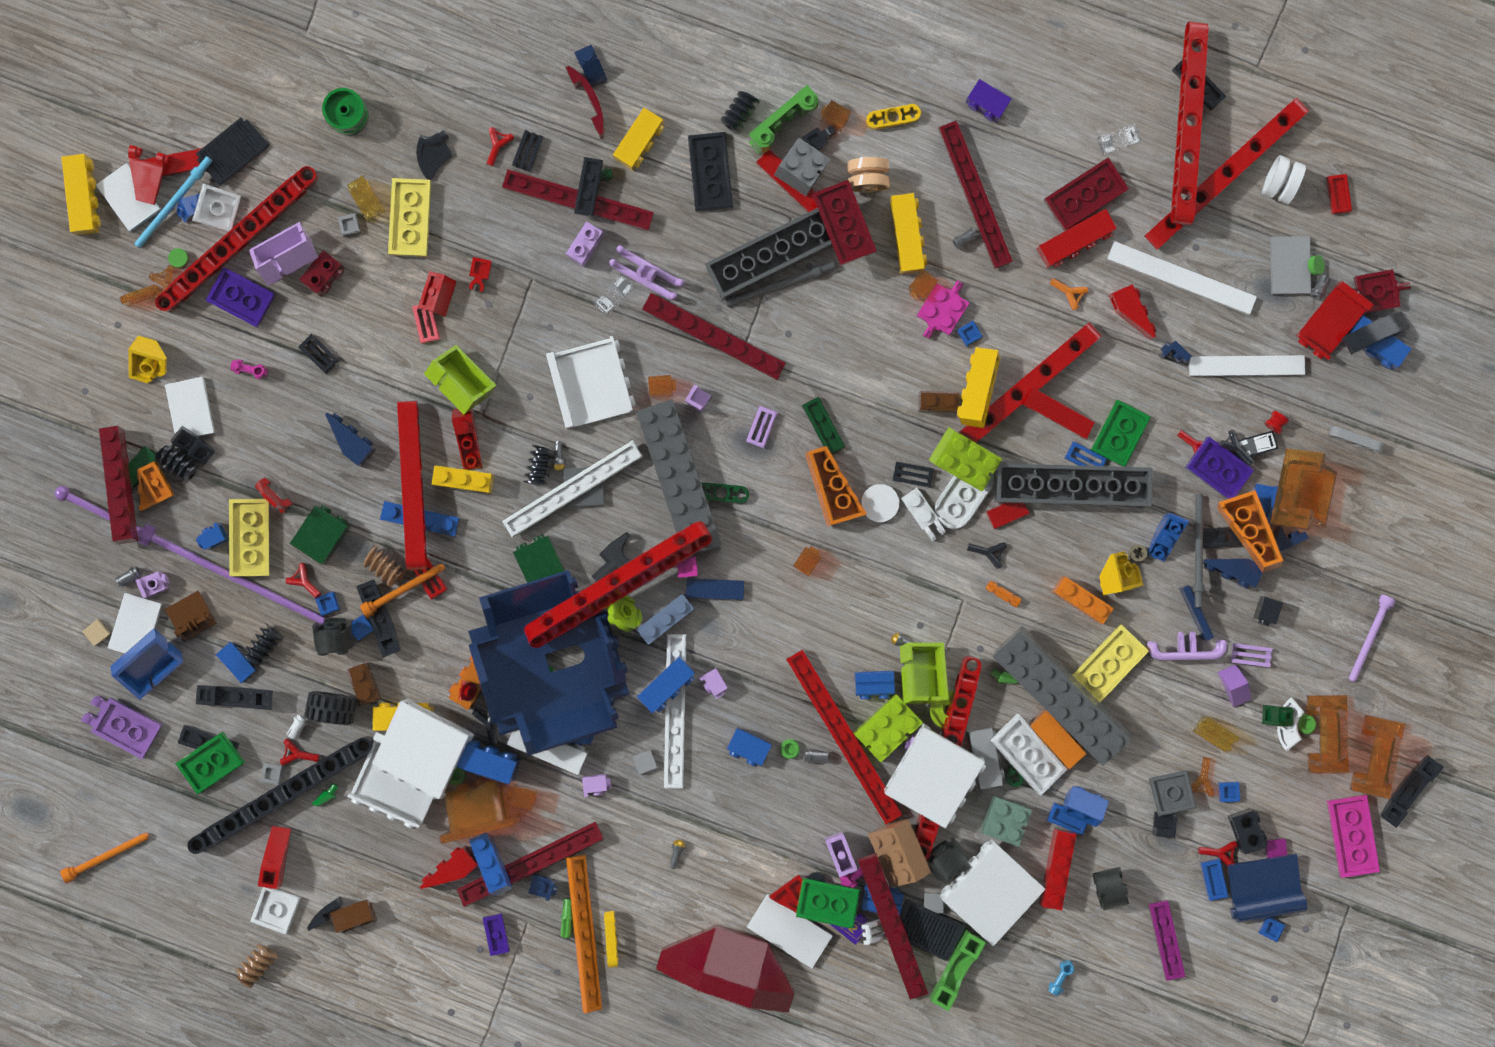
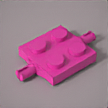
[917,280,970,339]

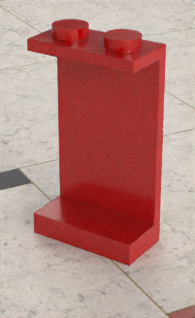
[1296,281,1374,360]

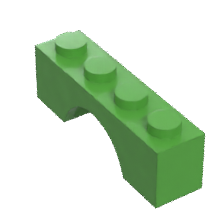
[929,929,986,1011]

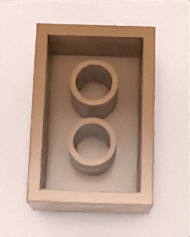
[868,819,931,888]

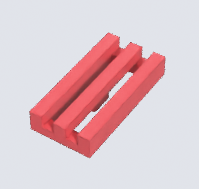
[412,305,440,344]

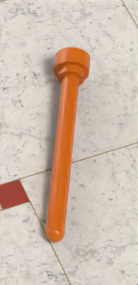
[360,564,445,618]
[60,833,149,884]

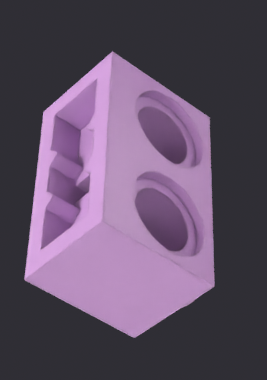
[566,221,604,267]

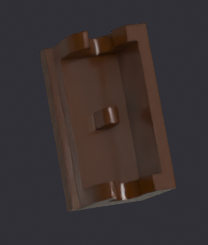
[330,899,377,933]

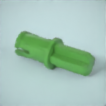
[560,898,573,938]

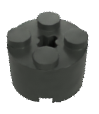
[312,618,354,656]
[926,837,969,883]
[1092,867,1129,911]

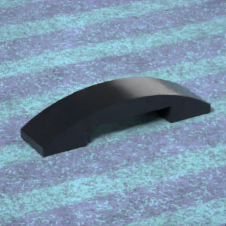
[1342,312,1411,355]
[356,579,401,658]
[196,685,273,710]
[1380,755,1444,828]

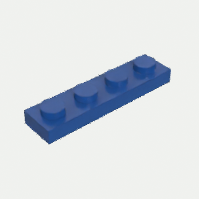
[380,501,460,537]

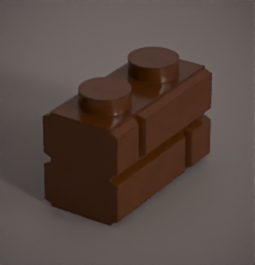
[918,391,959,413]
[347,662,381,706]

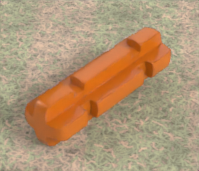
[986,581,1021,607]

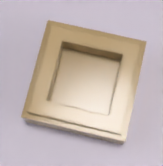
[82,619,111,646]

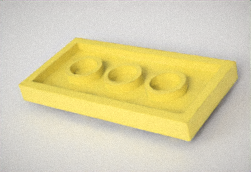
[388,178,431,257]
[229,499,270,576]
[1072,624,1149,702]

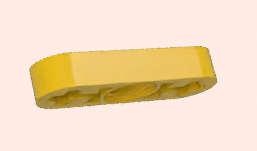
[866,104,921,130]
[604,911,618,968]

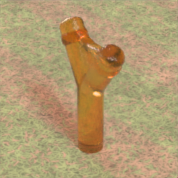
[149,265,174,289]
[1191,757,1215,797]

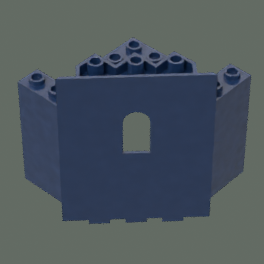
[468,570,630,756]

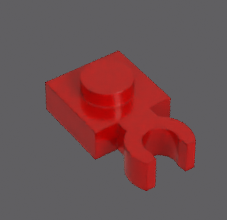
[469,257,492,293]

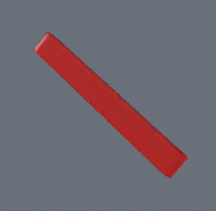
[397,400,427,570]

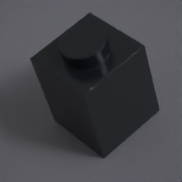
[1253,596,1283,627]

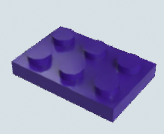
[205,267,276,328]
[1185,437,1254,499]

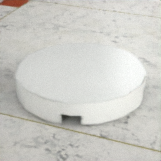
[861,484,899,522]

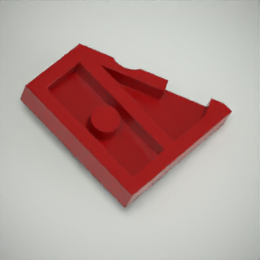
[768,874,803,913]

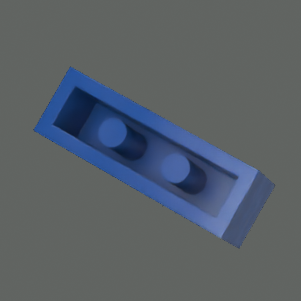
[1347,316,1412,370]
[637,656,695,714]
[469,832,513,896]

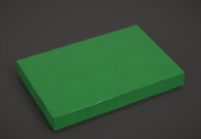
[1090,399,1151,467]
[175,731,245,795]
[796,878,861,929]

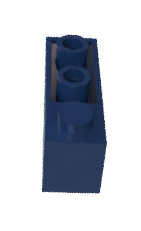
[325,413,376,467]
[1203,558,1263,589]

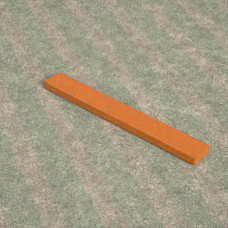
[566,855,602,1013]

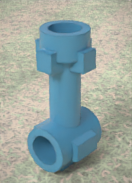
[1048,960,1075,996]

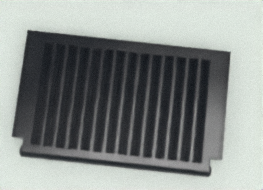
[196,117,270,186]
[900,899,966,961]

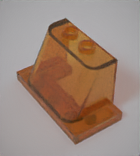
[1270,448,1337,530]
[1307,695,1349,773]
[1350,715,1405,799]
[439,778,522,844]

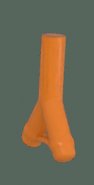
[1049,278,1089,310]

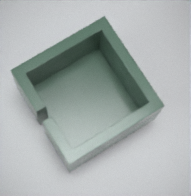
[980,795,1032,847]

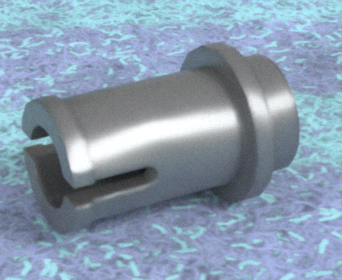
[952,227,978,250]
[1311,274,1332,300]
[115,566,142,588]
[804,748,828,764]

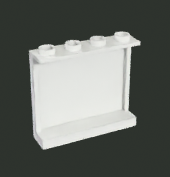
[546,336,636,429]
[372,699,474,800]
[884,724,986,828]
[347,731,433,829]
[939,839,1045,946]

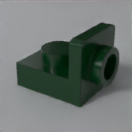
[1262,705,1294,727]

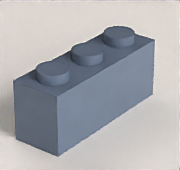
[636,594,694,645]

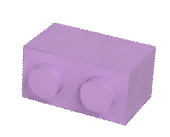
[825,831,857,877]

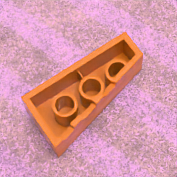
[805,446,867,527]
[1217,490,1283,573]

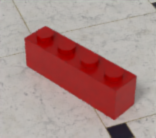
[1036,209,1117,269]
[1039,828,1076,911]

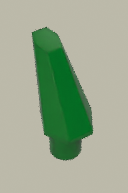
[312,783,339,807]

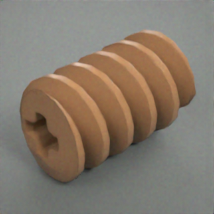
[363,545,407,587]
[236,944,278,988]

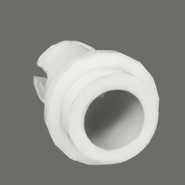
[286,714,308,740]

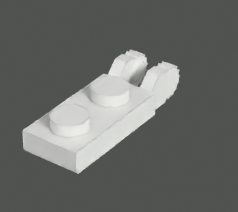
[901,488,946,542]

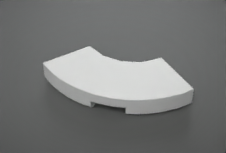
[1277,697,1305,751]

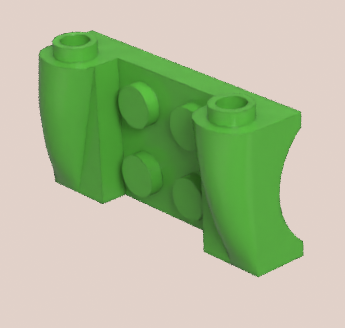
[749,85,819,154]

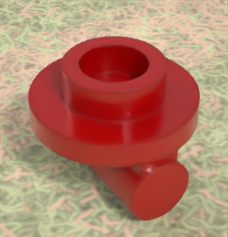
[458,680,476,701]

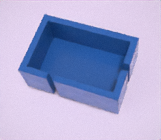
[110,628,184,700]
[456,739,521,784]

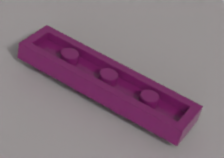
[1148,899,1185,981]

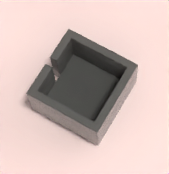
[774,138,830,196]

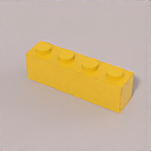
[61,154,101,235]
[890,193,927,275]
[957,347,1001,428]

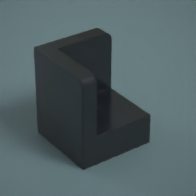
[1152,811,1177,838]

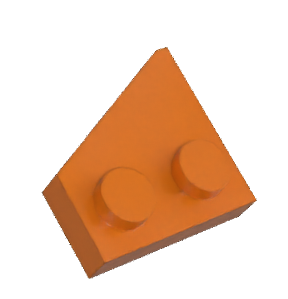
[137,461,175,511]

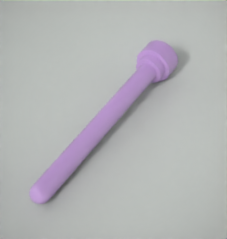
[1349,594,1396,682]

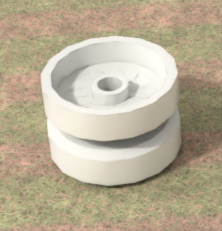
[1262,155,1306,205]

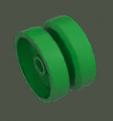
[322,88,369,136]

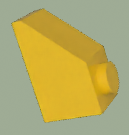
[128,335,167,383]
[1099,551,1144,595]

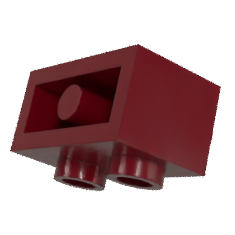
[299,250,345,297]

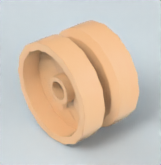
[847,157,890,193]

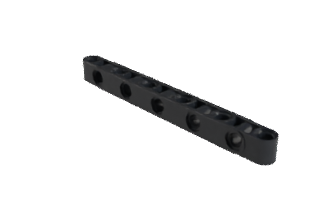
[187,736,374,854]

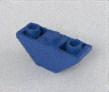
[1147,513,1189,562]

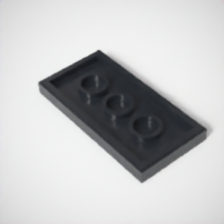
[688,132,733,212]

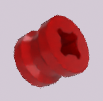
[1264,411,1289,434]

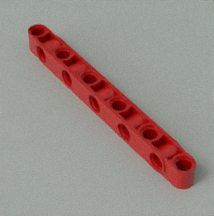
[1171,21,1209,225]
[1144,97,1309,250]
[155,166,318,312]
[958,322,1102,442]
[524,521,713,648]
[914,656,982,859]

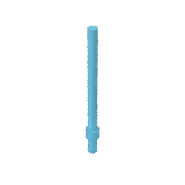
[134,156,212,248]

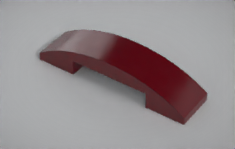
[565,66,605,139]

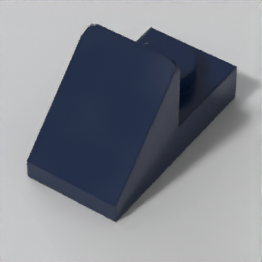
[574,45,608,87]
[1273,526,1309,552]

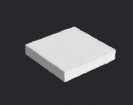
[192,184,241,232]
[250,887,301,935]

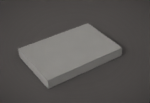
[1270,236,1311,295]

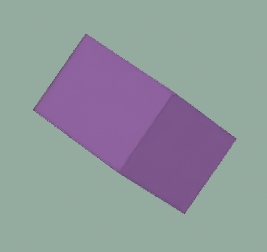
[1217,664,1251,707]

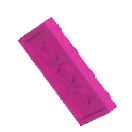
[1327,794,1380,878]

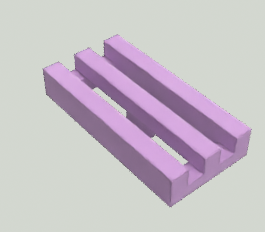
[746,406,777,449]
[1231,643,1273,667]

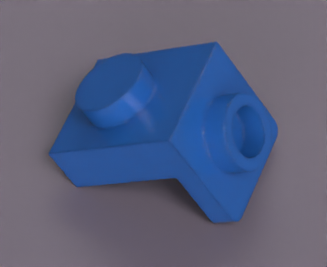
[176,193,200,223]

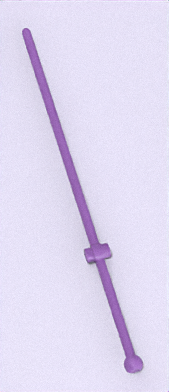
[55,486,326,624]

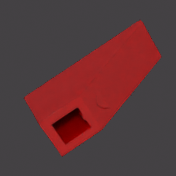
[1108,284,1157,340]
[451,409,483,470]
[257,826,292,889]
[419,846,478,889]

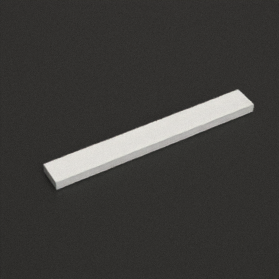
[1107,241,1257,315]
[502,440,643,538]
[664,634,686,789]

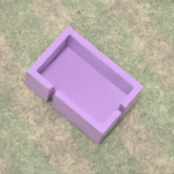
[249,222,318,286]

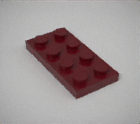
[1044,157,1129,231]
[812,180,877,266]

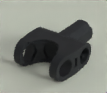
[592,532,631,582]

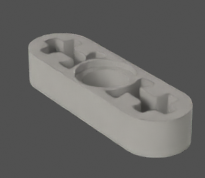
[1328,426,1384,453]

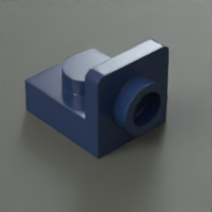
[1159,340,1192,363]
[528,874,558,901]

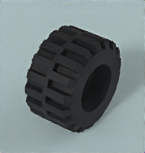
[304,691,357,725]

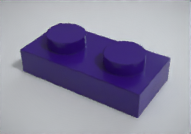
[483,913,510,956]

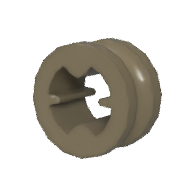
[1128,544,1147,562]

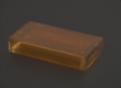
[119,284,163,306]

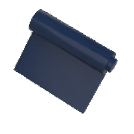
[1228,853,1307,923]

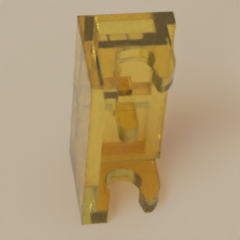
[347,175,385,222]
[1193,715,1240,752]

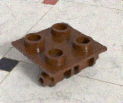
[165,590,217,643]

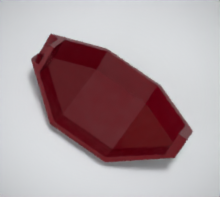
[656,924,795,1013]

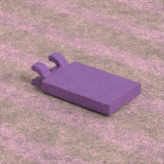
[81,696,162,759]

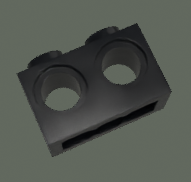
[1227,808,1267,855]

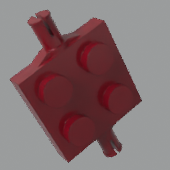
[1353,269,1411,314]

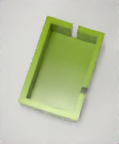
[424,345,496,415]
[929,427,1002,492]
[900,642,948,704]
[853,694,923,762]

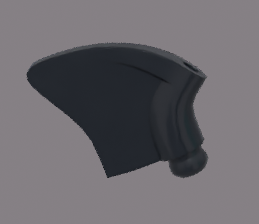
[416,130,453,180]

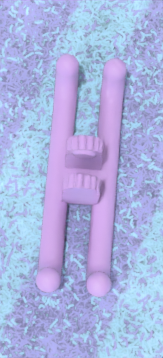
[609,246,684,300]
[1147,632,1227,661]

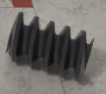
[721,91,760,135]
[154,444,198,485]
[523,445,555,486]
[241,623,283,666]

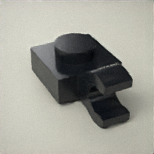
[802,125,836,150]

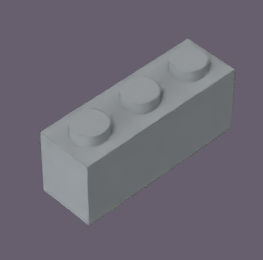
[967,727,1005,790]

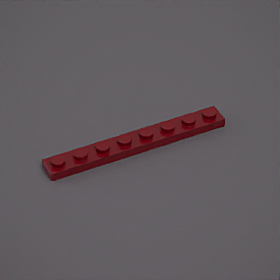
[938,120,1013,269]
[502,169,654,232]
[642,293,786,380]
[456,821,604,908]
[858,853,928,1000]

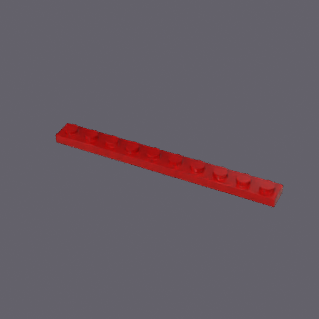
[786,649,902,824]

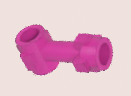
[230,359,268,380]
[839,868,863,888]

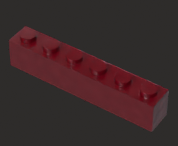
[99,425,138,545]

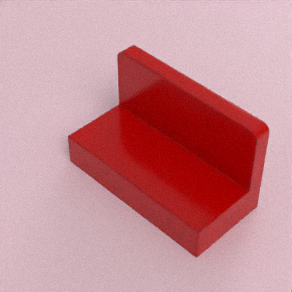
[418,271,456,317]

